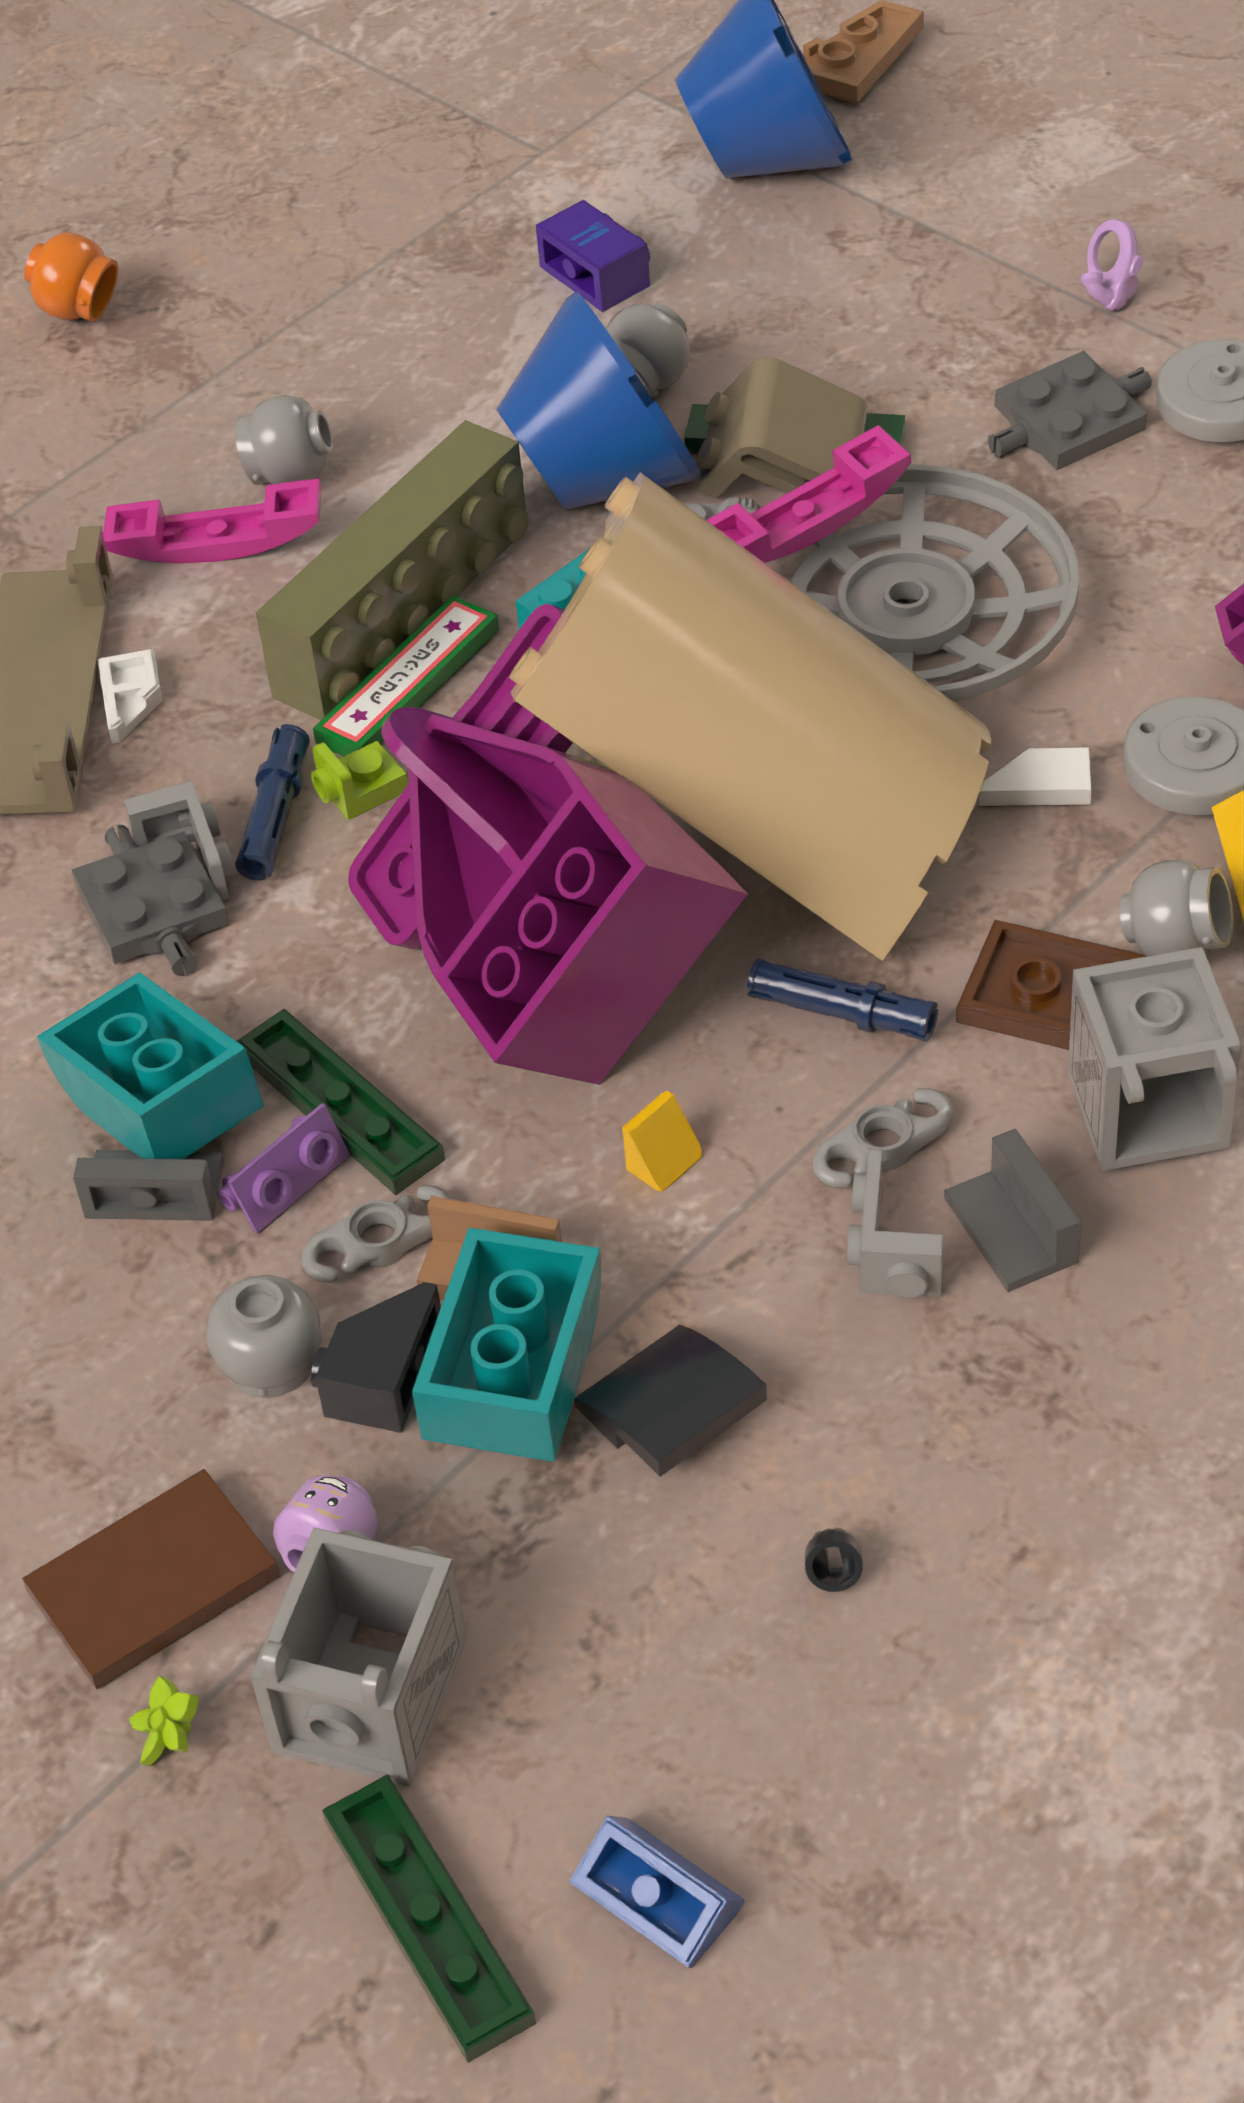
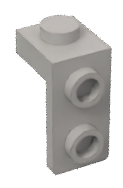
[123,781,235,902]
[847,1149,943,1298]

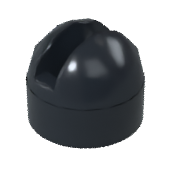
[805,1528,863,1592]

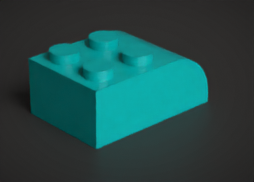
[37,972,264,1159]
[412,1227,601,1462]

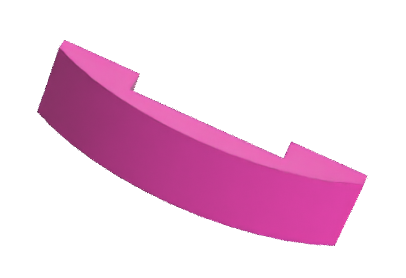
[706,425,911,563]
[103,478,322,563]

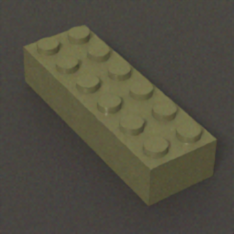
[256,420,528,720]

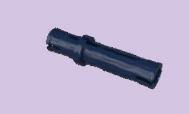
[235,724,310,881]
[747,958,938,1042]

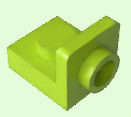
[311,741,408,820]

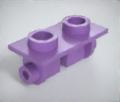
[217,1103,350,1233]

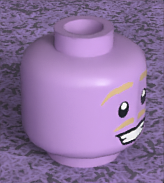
[273,1475,379,1572]

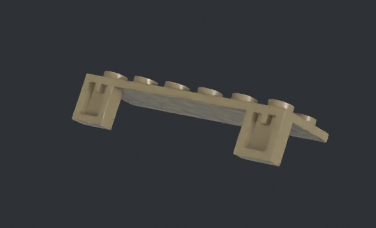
[0,526,113,814]

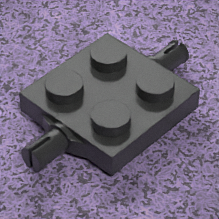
[988,350,1152,470]
[71,824,229,976]

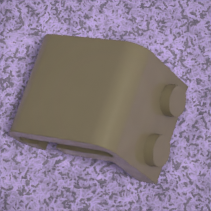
[696,357,868,499]

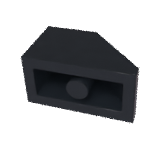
[311,1282,441,1433]

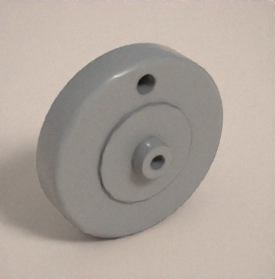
[1157,339,1244,442]
[1123,697,1244,815]

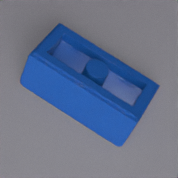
[569,1816,745,1968]

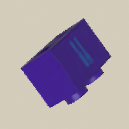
[536,199,650,312]

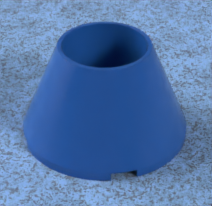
[675,0,853,179]
[496,292,702,510]

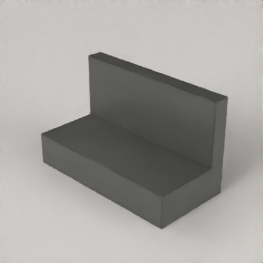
[944,1128,1081,1292]
[73,1150,224,1221]

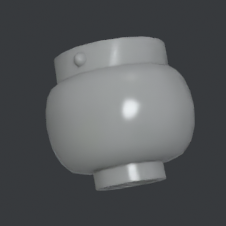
[606,304,691,397]
[235,395,333,485]
[1120,860,1233,956]
[206,1275,321,1398]

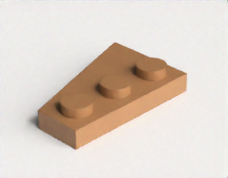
[803,0,924,103]

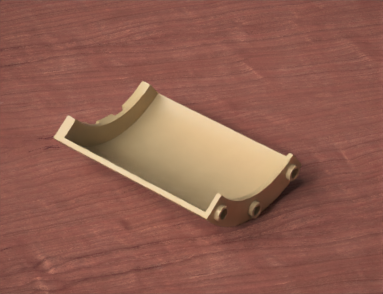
[509,472,991,961]

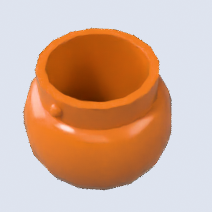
[24,232,119,322]

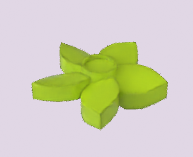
[128,1676,199,1766]

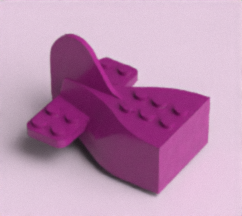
[348,604,748,1085]

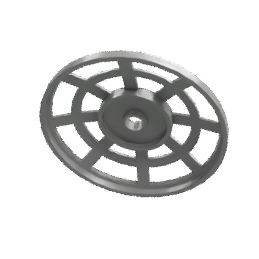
[790,464,1079,702]

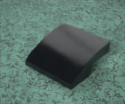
[574,1324,767,1477]

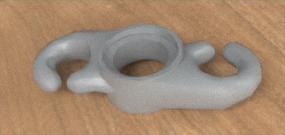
[811,1088,954,1188]
[301,1185,451,1283]

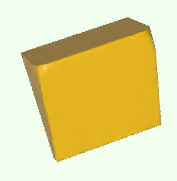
[622,1090,702,1192]

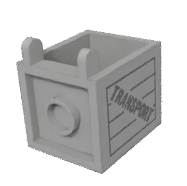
[1068,947,1241,1171]
[250,1527,467,1786]

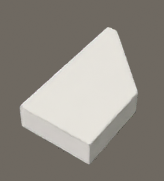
[98,649,163,744]
[979,747,1091,806]

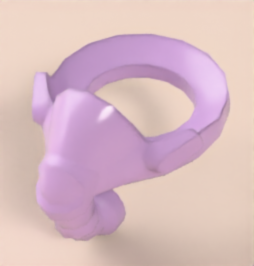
[1081,219,1144,311]

